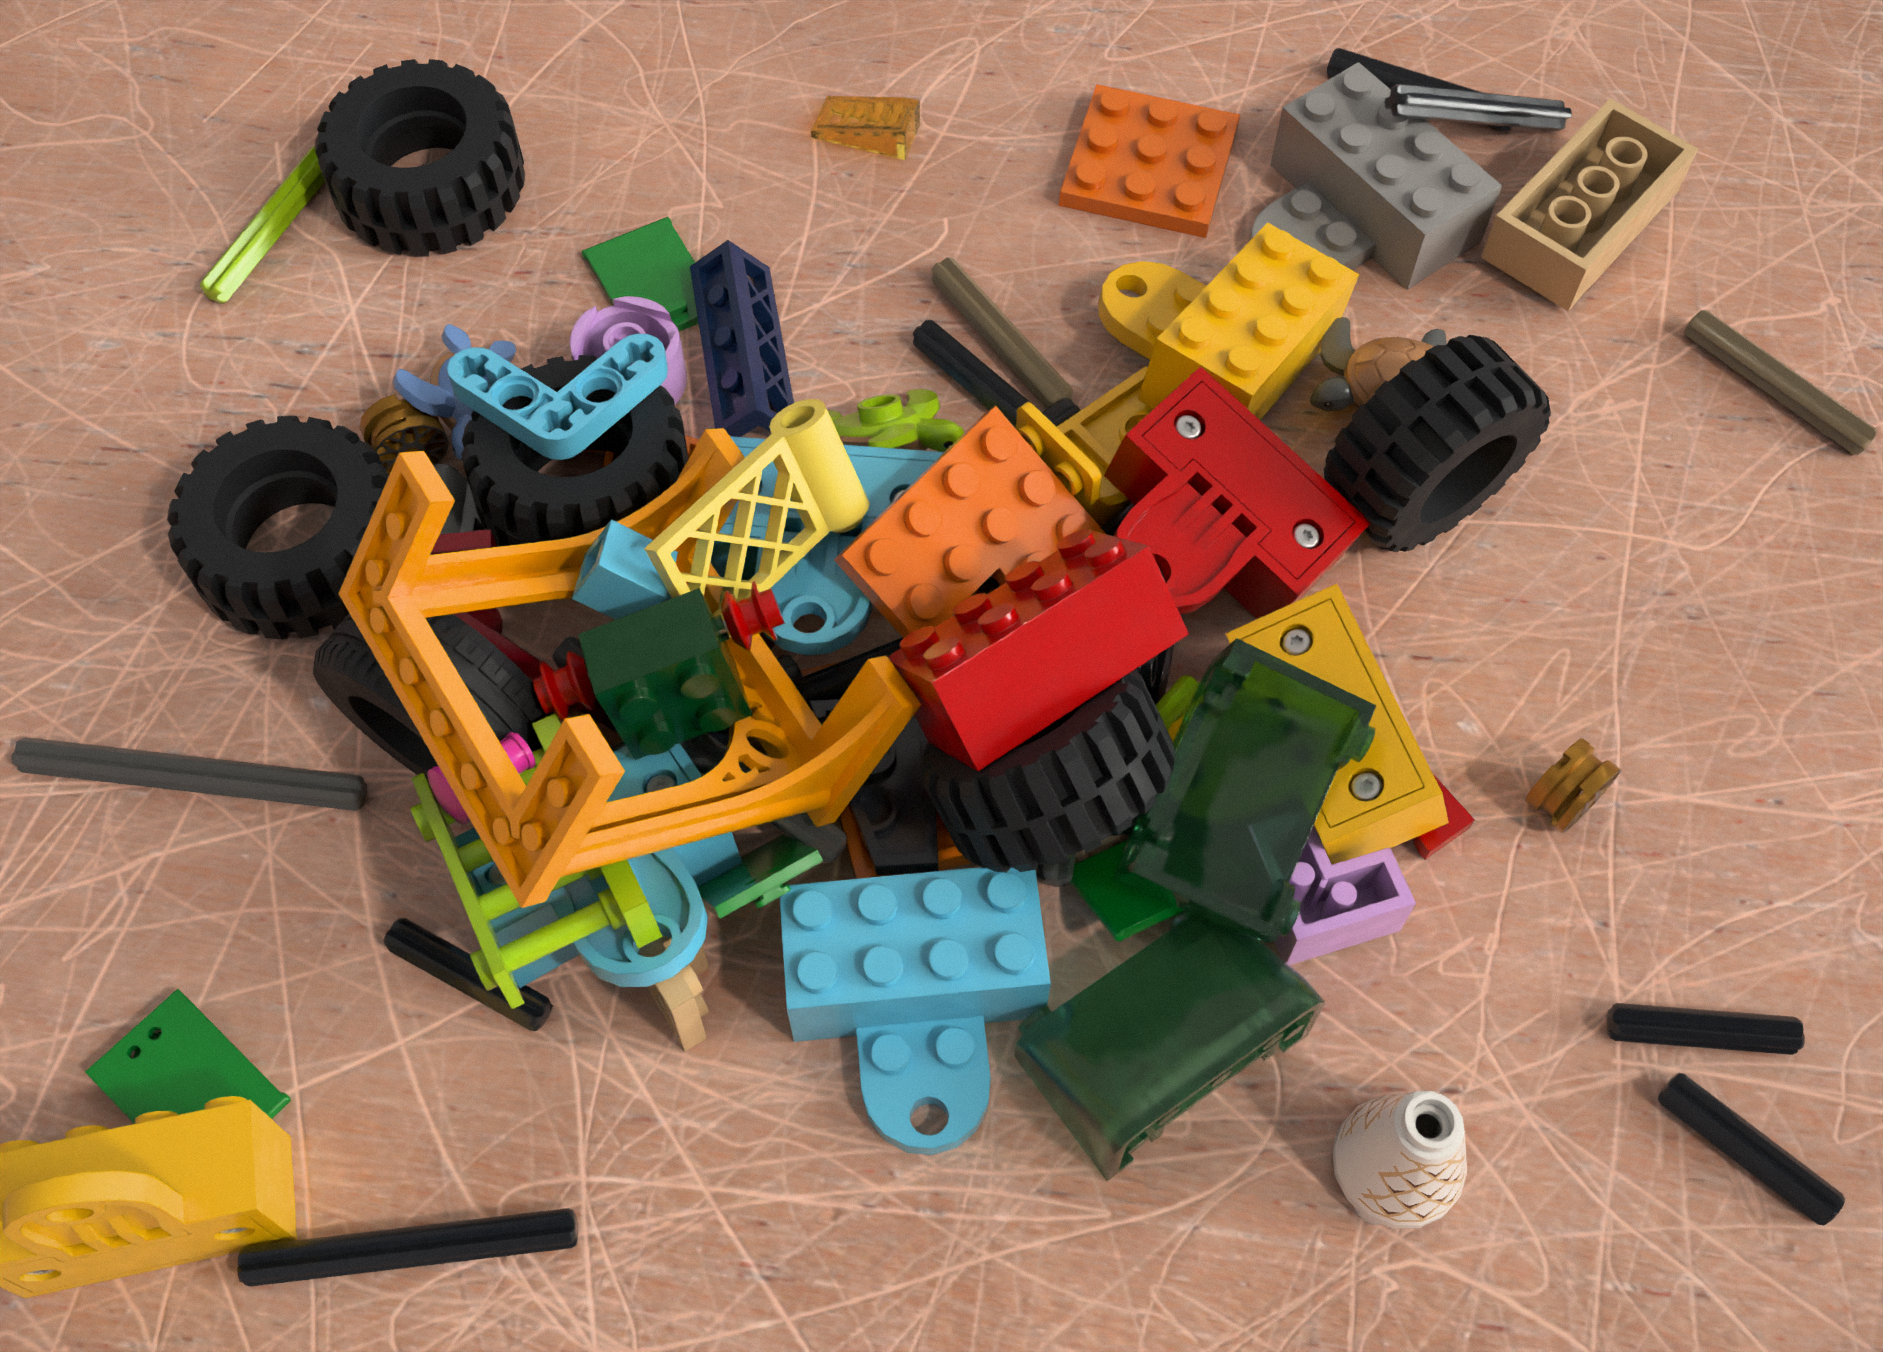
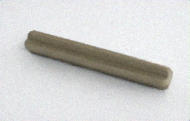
[931,257,1073,408]
[1684,310,1877,455]

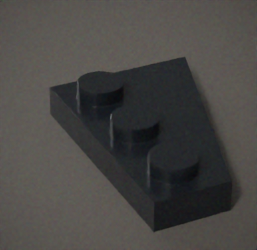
[810,699,939,875]

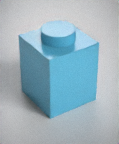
[572,519,678,620]

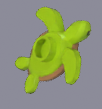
[827,389,964,452]

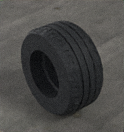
[313,613,554,782]

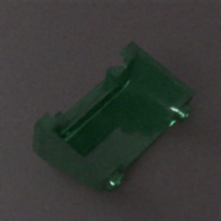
[1113,638,1376,943]
[1014,903,1325,1181]

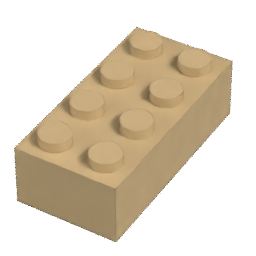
[1481,98,1698,311]

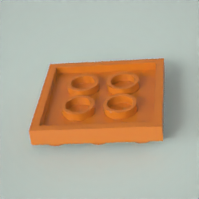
[1059,84,1240,238]

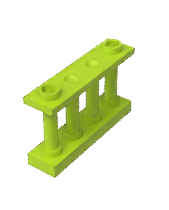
[410,713,662,1009]

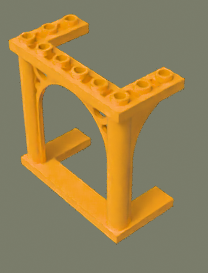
[338,428,921,908]

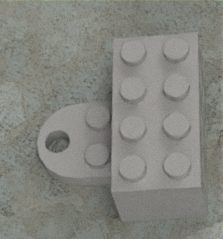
[1249,62,1502,290]

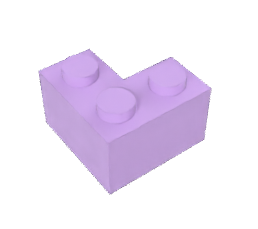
[1241,810,1416,967]

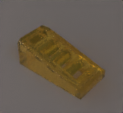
[811,96,920,160]

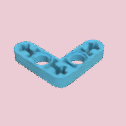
[447,334,668,460]

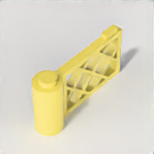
[644,399,870,641]

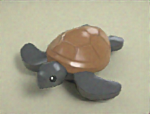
[1310,317,1446,411]

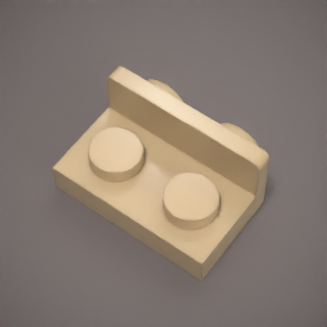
[639,936,709,1052]

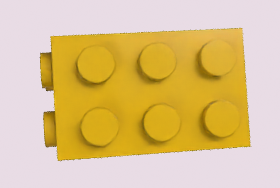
[1016,366,1153,527]

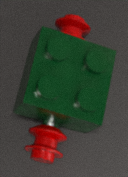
[533,581,785,760]

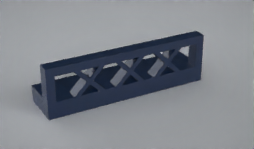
[690,240,794,437]

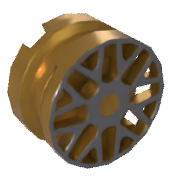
[359,394,449,475]
[1525,738,1621,833]

